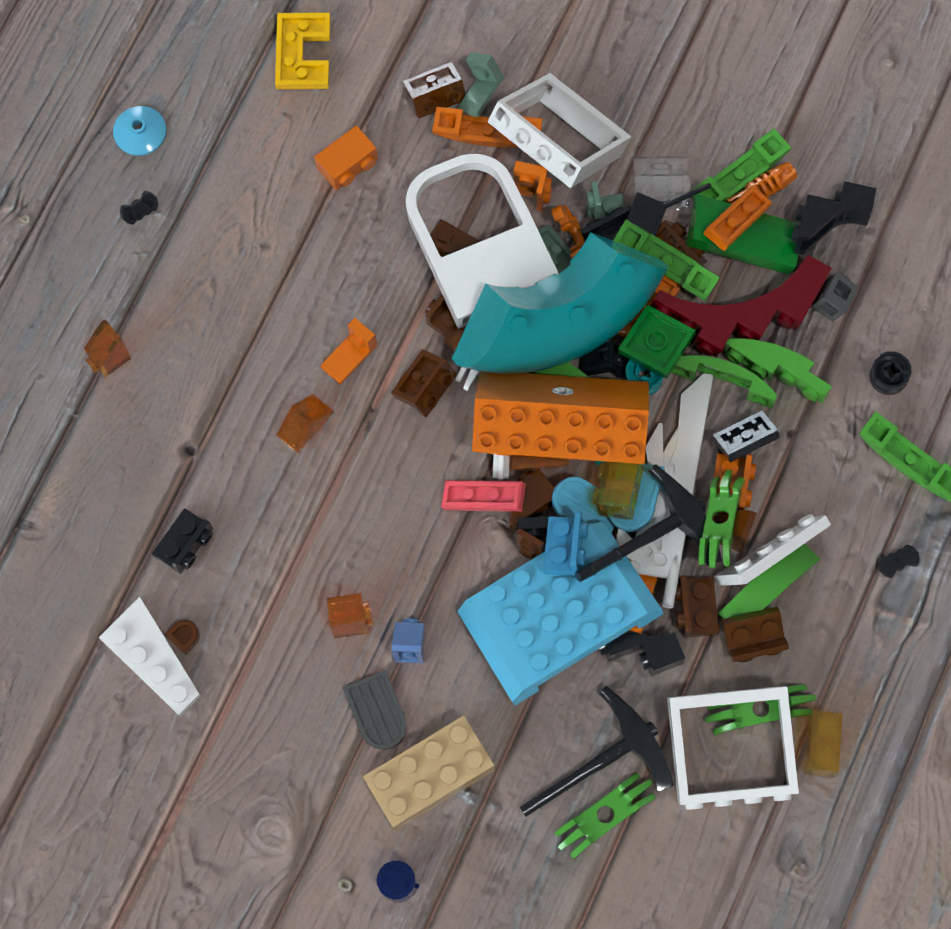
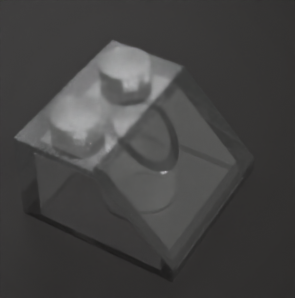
[633,157,690,210]

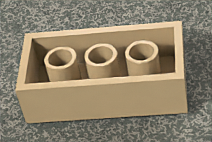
[363,716,495,831]

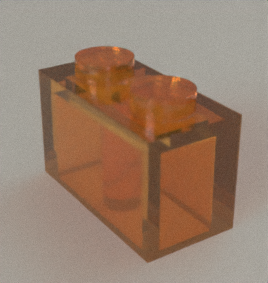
[326,593,373,638]

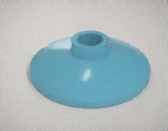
[113,106,166,156]

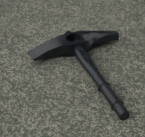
[575,464,722,582]
[520,686,674,817]

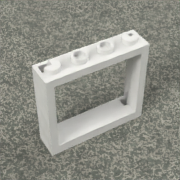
[488,73,631,188]
[667,686,799,810]

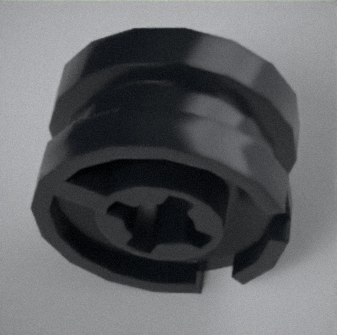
[869,352,912,395]

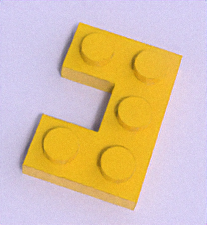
[275,13,331,89]

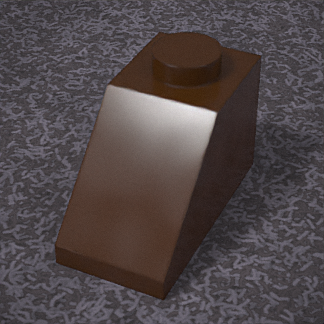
[510,468,554,534]
[713,509,757,553]

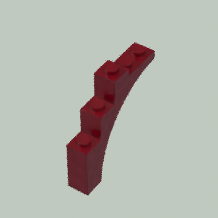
[650,255,832,358]

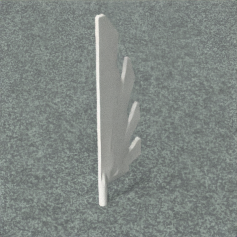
[616,373,714,608]

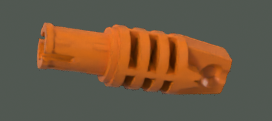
[726,162,798,204]

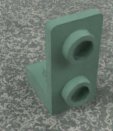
[457,52,504,117]
[586,181,625,220]

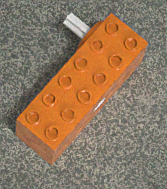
[472,372,649,481]

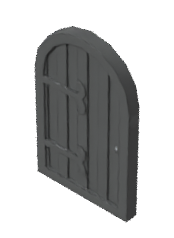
[342,670,407,750]

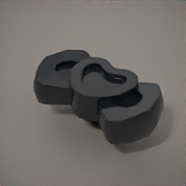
[120,191,159,225]
[878,545,920,578]

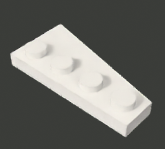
[713,514,831,586]
[99,597,201,717]

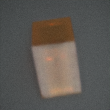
[277,394,334,453]

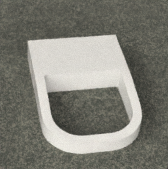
[406,154,559,329]

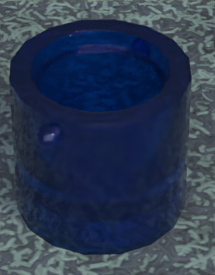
[376,860,419,903]

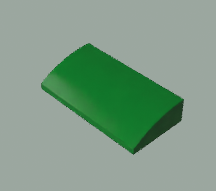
[686,194,799,275]

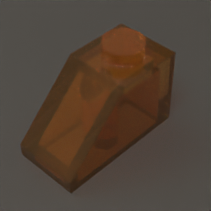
[84,320,131,378]

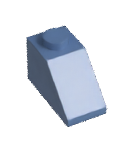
[392,618,425,663]

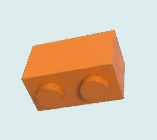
[314,125,378,190]

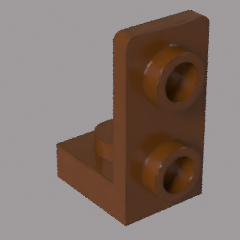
[517,529,547,560]

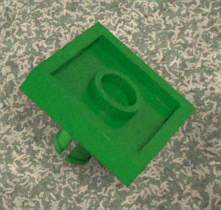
[618,305,695,379]

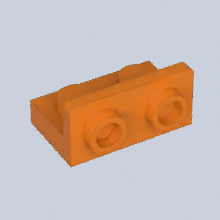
[513,161,552,211]
[713,454,756,512]

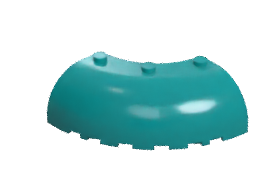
[451,232,669,374]

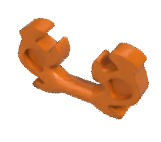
[551,204,586,259]

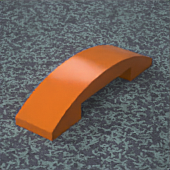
[432,107,543,148]

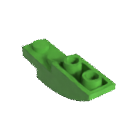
[724,338,832,404]

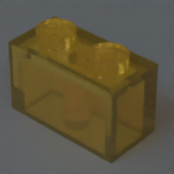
[593,461,644,520]
[805,710,843,777]

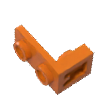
[321,318,377,384]

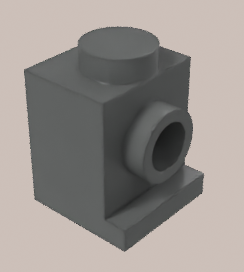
[811,272,859,321]

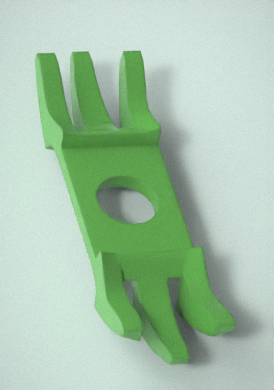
[699,470,745,568]
[705,684,816,736]
[555,773,656,859]

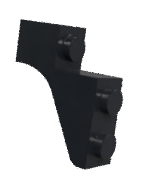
[791,181,877,255]
[598,630,686,676]

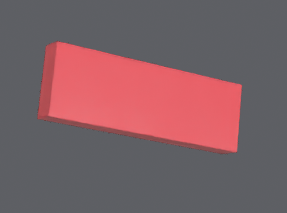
[441,480,526,512]

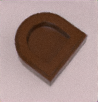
[164,620,200,656]

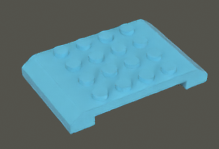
[457,521,664,706]

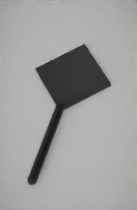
[626,183,711,236]

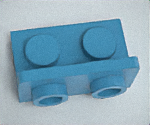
[543,511,588,576]

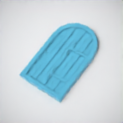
[608,462,665,532]
[552,477,615,533]

